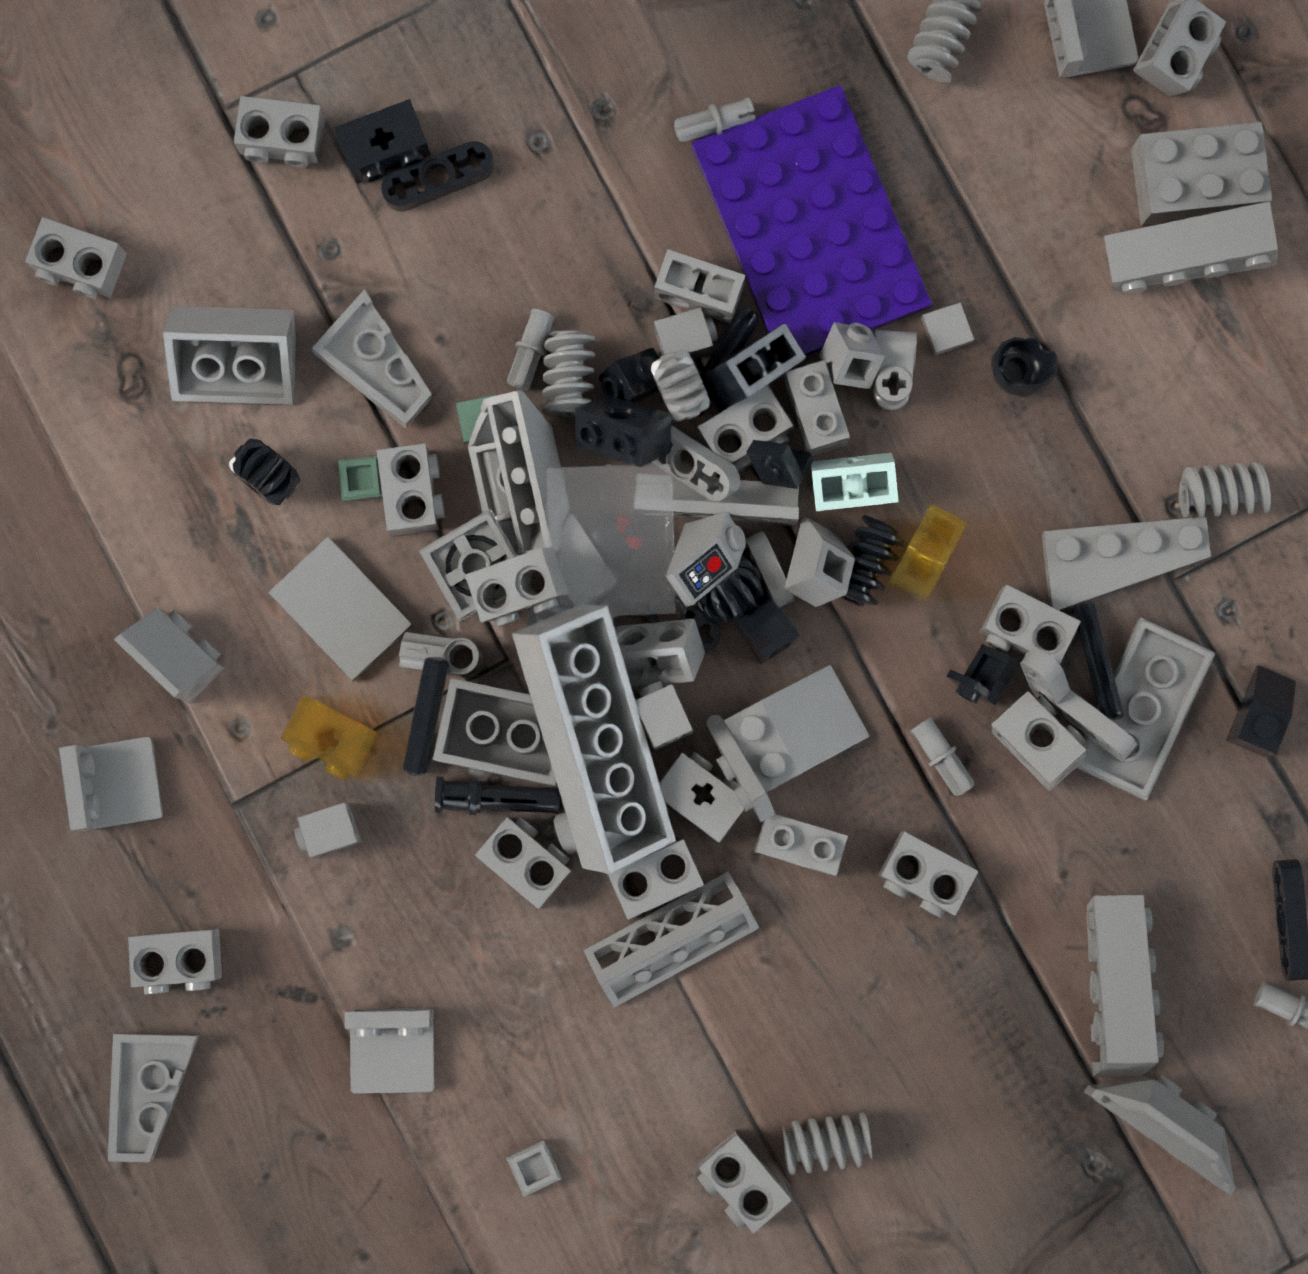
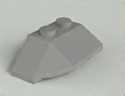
[468,390,570,556]
[1084,1075,1236,1195]

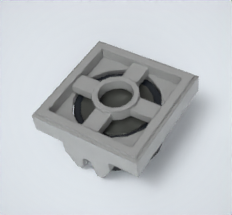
[419,509,532,622]

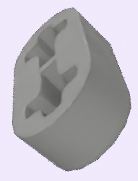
[745,531,795,608]

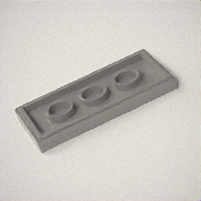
[1076,617,1215,801]

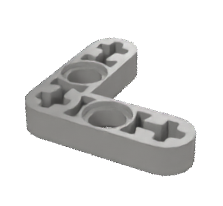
[1020,647,1137,761]

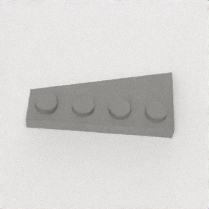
[1042,516,1211,611]

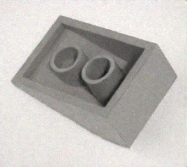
[724,665,870,793]

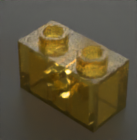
[888,504,968,601]
[280,695,382,781]

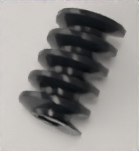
[839,515,907,607]

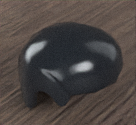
[991,337,1058,397]

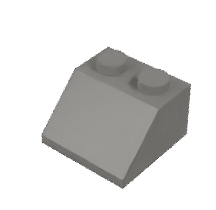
[114,608,225,703]

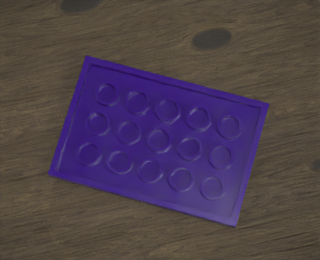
[692,85,932,356]

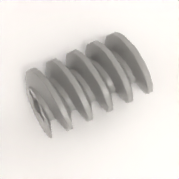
[907,0,982,83]
[542,331,596,419]
[1179,462,1271,518]
[783,1112,872,1175]

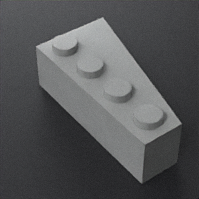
[1104,201,1278,294]

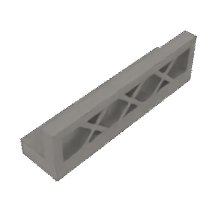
[634,474,799,526]
[583,871,759,1008]

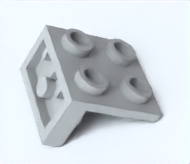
[1044,0,1139,78]
[59,737,163,831]
[345,1007,435,1094]

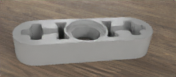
[652,425,740,501]

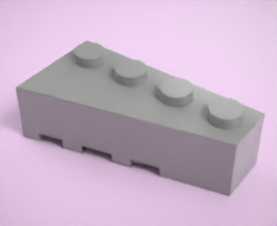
[1087,895,1164,1077]

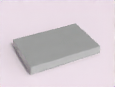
[268,537,413,682]

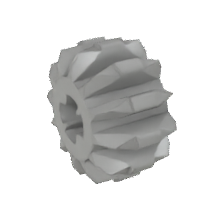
[651,349,710,422]

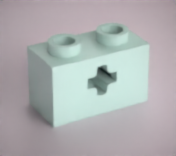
[811,453,898,511]

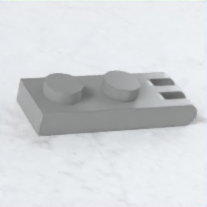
[706,715,775,822]

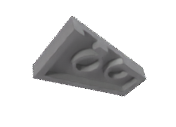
[312,289,432,428]
[108,1033,199,1162]

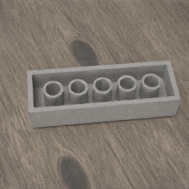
[512,604,676,874]

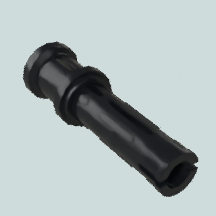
[435,776,560,815]

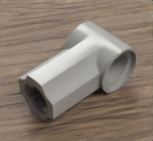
[399,632,484,679]

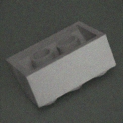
[163,306,296,405]

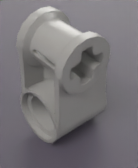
[873,330,917,411]

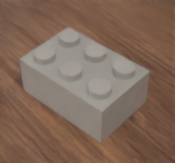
[1131,122,1272,227]
[433,678,558,787]

